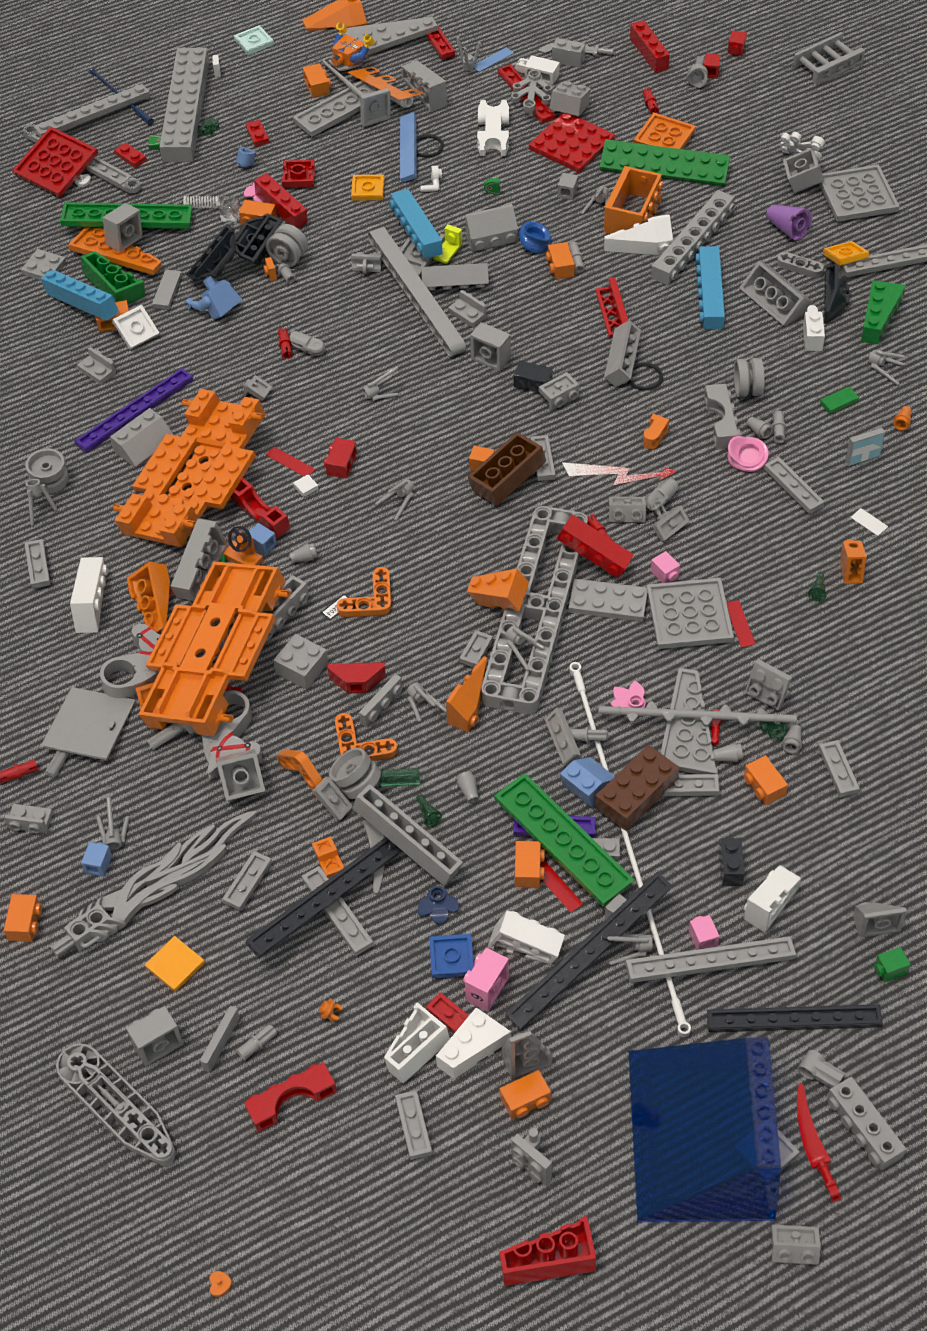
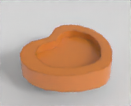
[209,1271,232,1297]

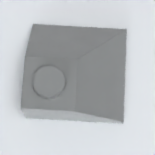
[853,902,907,938]

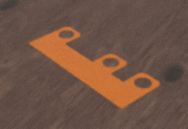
[347,67,423,100]

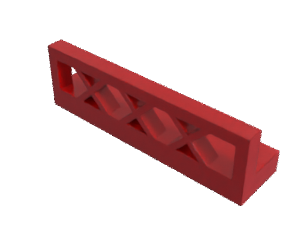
[595,277,628,339]

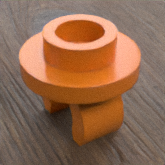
[319,998,343,1022]

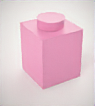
[651,551,680,583]
[689,915,719,950]

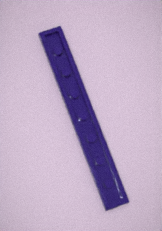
[74,368,194,453]

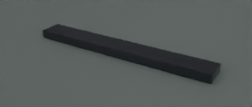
[706,1004,883,1033]

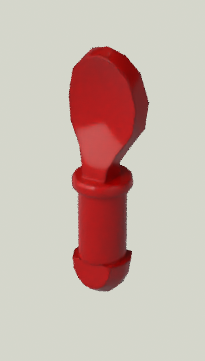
[711,709,723,746]

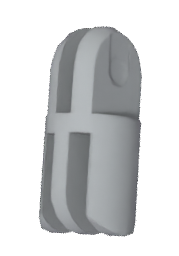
[290,331,325,356]
[646,479,678,511]

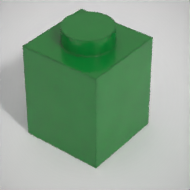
[874,947,911,983]

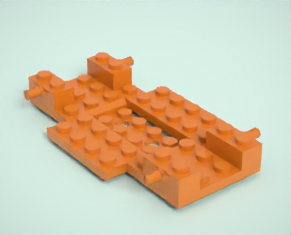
[113,389,266,547]
[138,562,291,736]

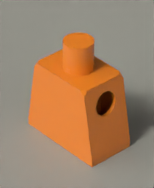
[840,539,867,584]

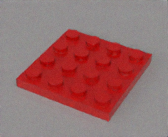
[529,112,616,173]
[12,126,99,198]

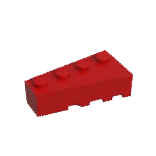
[499,1216,596,1286]

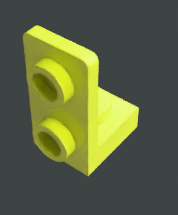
[433,224,462,264]

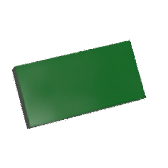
[820,387,859,414]

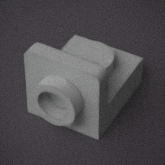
[243,375,272,401]

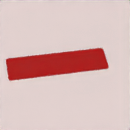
[266,447,315,476]
[726,600,756,647]
[540,861,583,912]

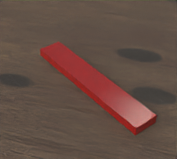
[497,64,555,124]

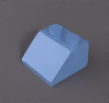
[560,757,615,808]

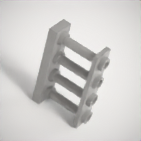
[793,32,865,85]

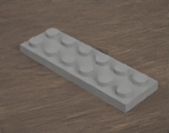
[293,81,380,137]

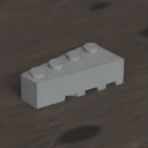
[401,60,448,112]
[171,518,228,601]

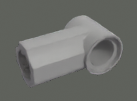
[797,1050,846,1088]

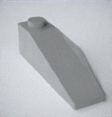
[502,1031,552,1080]

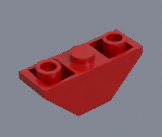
[327,662,386,694]

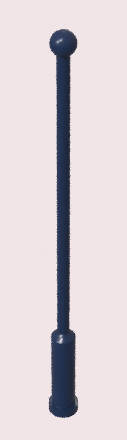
[89,68,154,125]

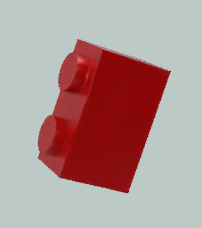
[324,438,357,479]

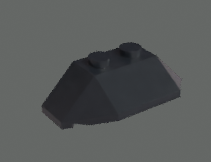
[235,213,282,264]
[186,224,236,281]
[824,264,849,324]

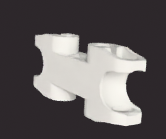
[477,100,509,156]

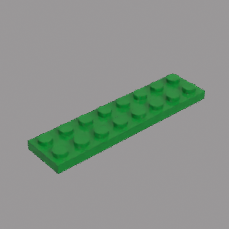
[600,139,730,186]
[60,202,193,229]
[494,773,635,908]

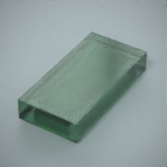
[380,768,420,787]

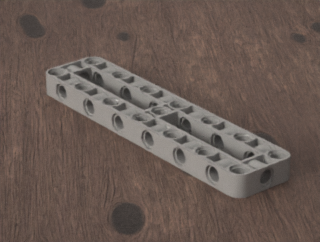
[481,506,587,714]

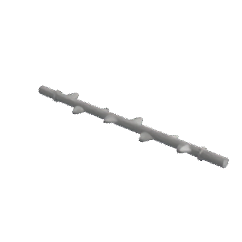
[598,701,797,726]

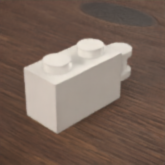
[515,55,560,85]
[803,305,825,351]

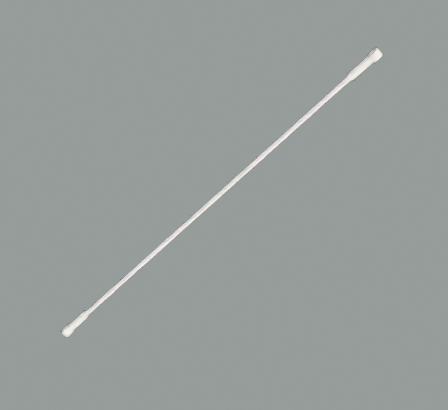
[570,662,691,1037]

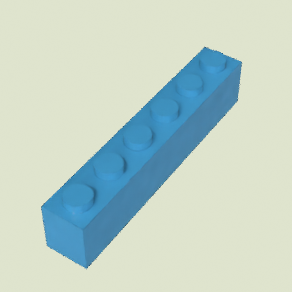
[389,189,443,259]
[695,246,725,329]
[40,270,119,321]

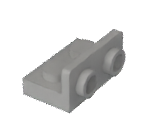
[448,290,486,328]
[77,347,116,385]
[539,372,579,411]
[609,497,646,522]
[4,804,53,834]
[771,1225,821,1265]

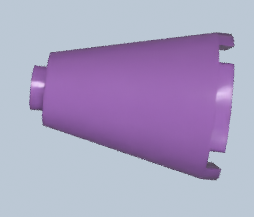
[766,204,812,240]

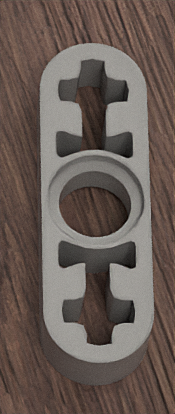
[777,252,824,278]

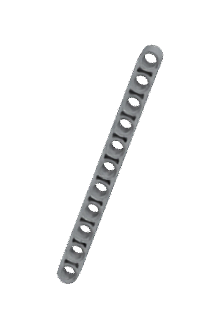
[368,227,466,357]

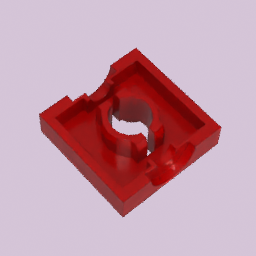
[282,160,315,188]

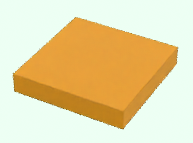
[351,175,385,201]
[823,241,869,265]
[145,936,205,992]

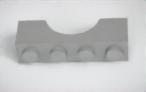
[704,384,741,449]

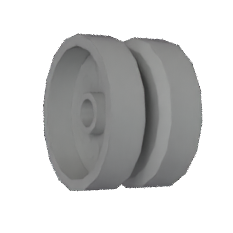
[266,224,308,267]
[734,358,764,397]
[25,448,69,494]
[329,747,381,799]

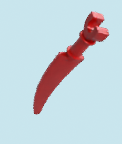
[797,1083,842,1203]

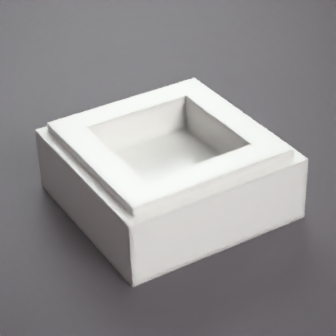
[212,55,221,77]
[293,475,318,497]

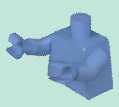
[185,276,242,319]

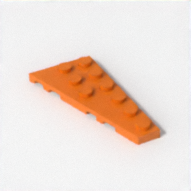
[68,227,162,275]

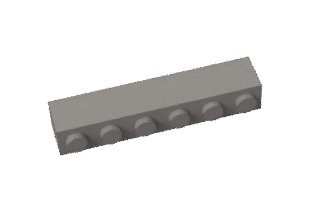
[352,784,463,886]

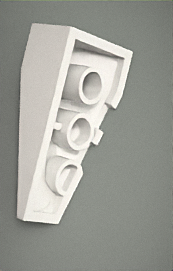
[604,215,673,255]

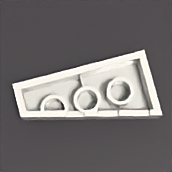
[70,557,108,633]

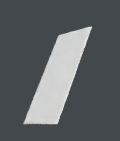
[851,508,888,535]

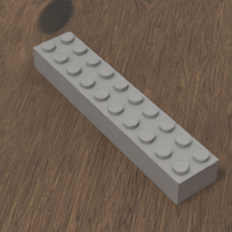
[160,47,209,162]

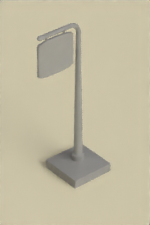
[323,56,390,126]

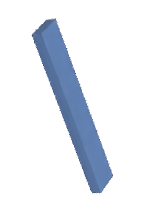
[400,112,417,183]

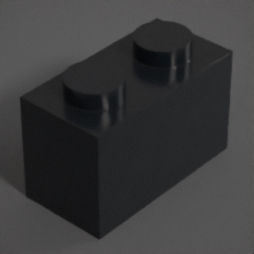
[513,361,553,393]
[719,838,745,886]

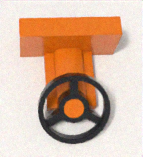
[224,526,264,565]

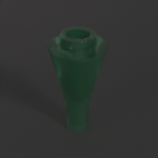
[808,572,827,602]
[416,794,442,826]

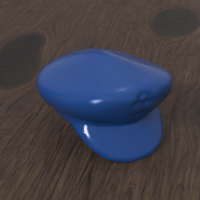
[519,221,551,253]

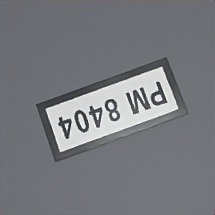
[320,593,350,621]

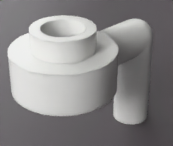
[420,166,442,192]

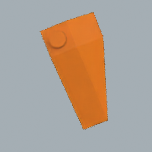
[302,0,367,31]
[127,561,170,634]
[446,656,488,732]

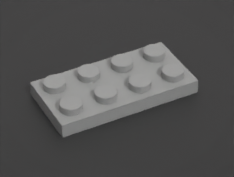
[569,579,647,622]

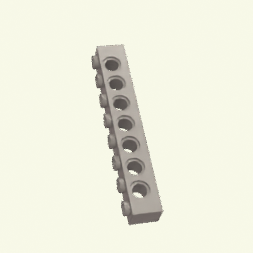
[651,190,735,285]

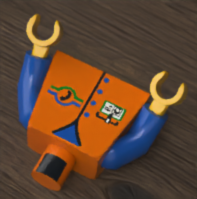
[331,22,375,67]

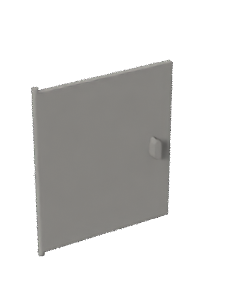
[40,686,136,760]

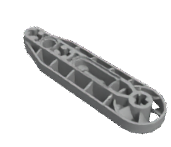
[56,1043,176,1166]

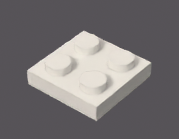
[112,305,159,350]

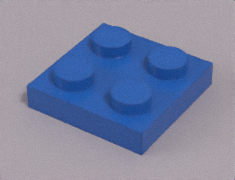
[429,934,474,978]

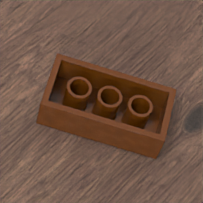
[468,432,546,506]
[595,744,679,831]

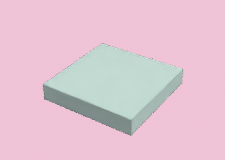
[234,25,274,55]

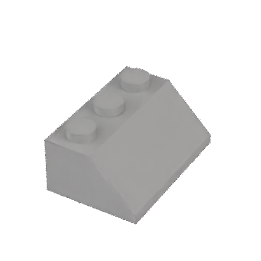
[465,204,518,252]
[110,408,173,469]

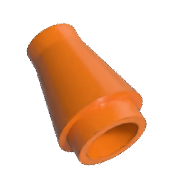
[893,406,912,430]

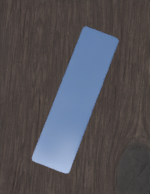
[474,47,514,71]

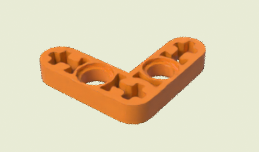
[337,567,391,617]
[335,713,397,761]
[276,749,323,801]

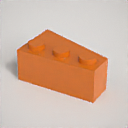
[467,568,529,612]

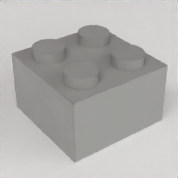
[550,81,591,116]
[783,148,825,193]
[103,203,142,252]
[470,322,511,371]
[273,634,329,689]
[216,749,265,801]
[126,1006,183,1067]

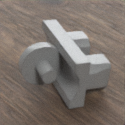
[351,252,382,274]

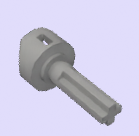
[687,55,708,88]
[147,723,195,750]

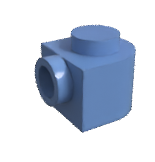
[236,146,256,168]

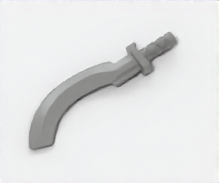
[538,43,614,56]

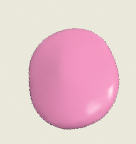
[727,436,769,472]

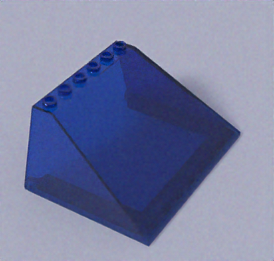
[628,1037,781,1222]

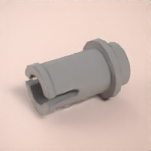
[278,263,296,284]

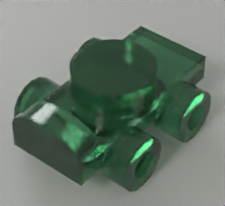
[198,118,219,135]
[759,721,787,741]

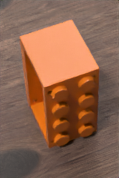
[604,166,663,234]

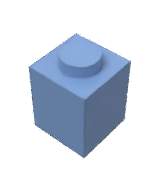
[246,523,277,556]
[81,842,112,877]

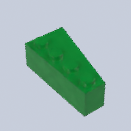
[81,251,145,304]
[861,280,906,344]

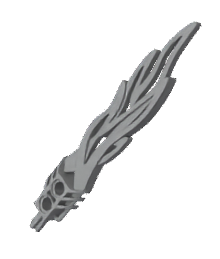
[51,811,256,957]

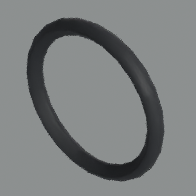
[416,134,444,157]
[628,362,663,390]

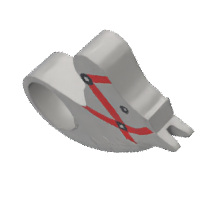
[100,624,160,698]
[202,690,263,780]

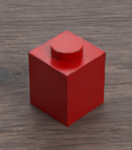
[727,30,747,56]
[704,54,721,79]

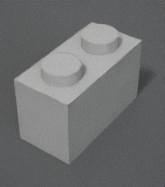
[552,38,585,68]

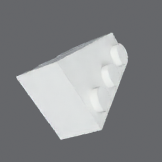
[488,910,565,964]
[384,1003,450,1083]
[436,1008,511,1079]

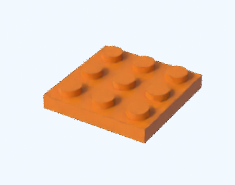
[633,113,696,149]

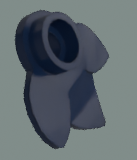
[418,886,459,925]

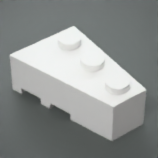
[744,865,801,932]

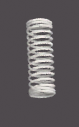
[183,196,220,209]

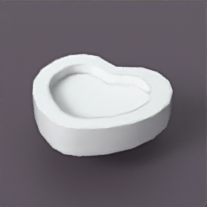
[74,174,91,187]

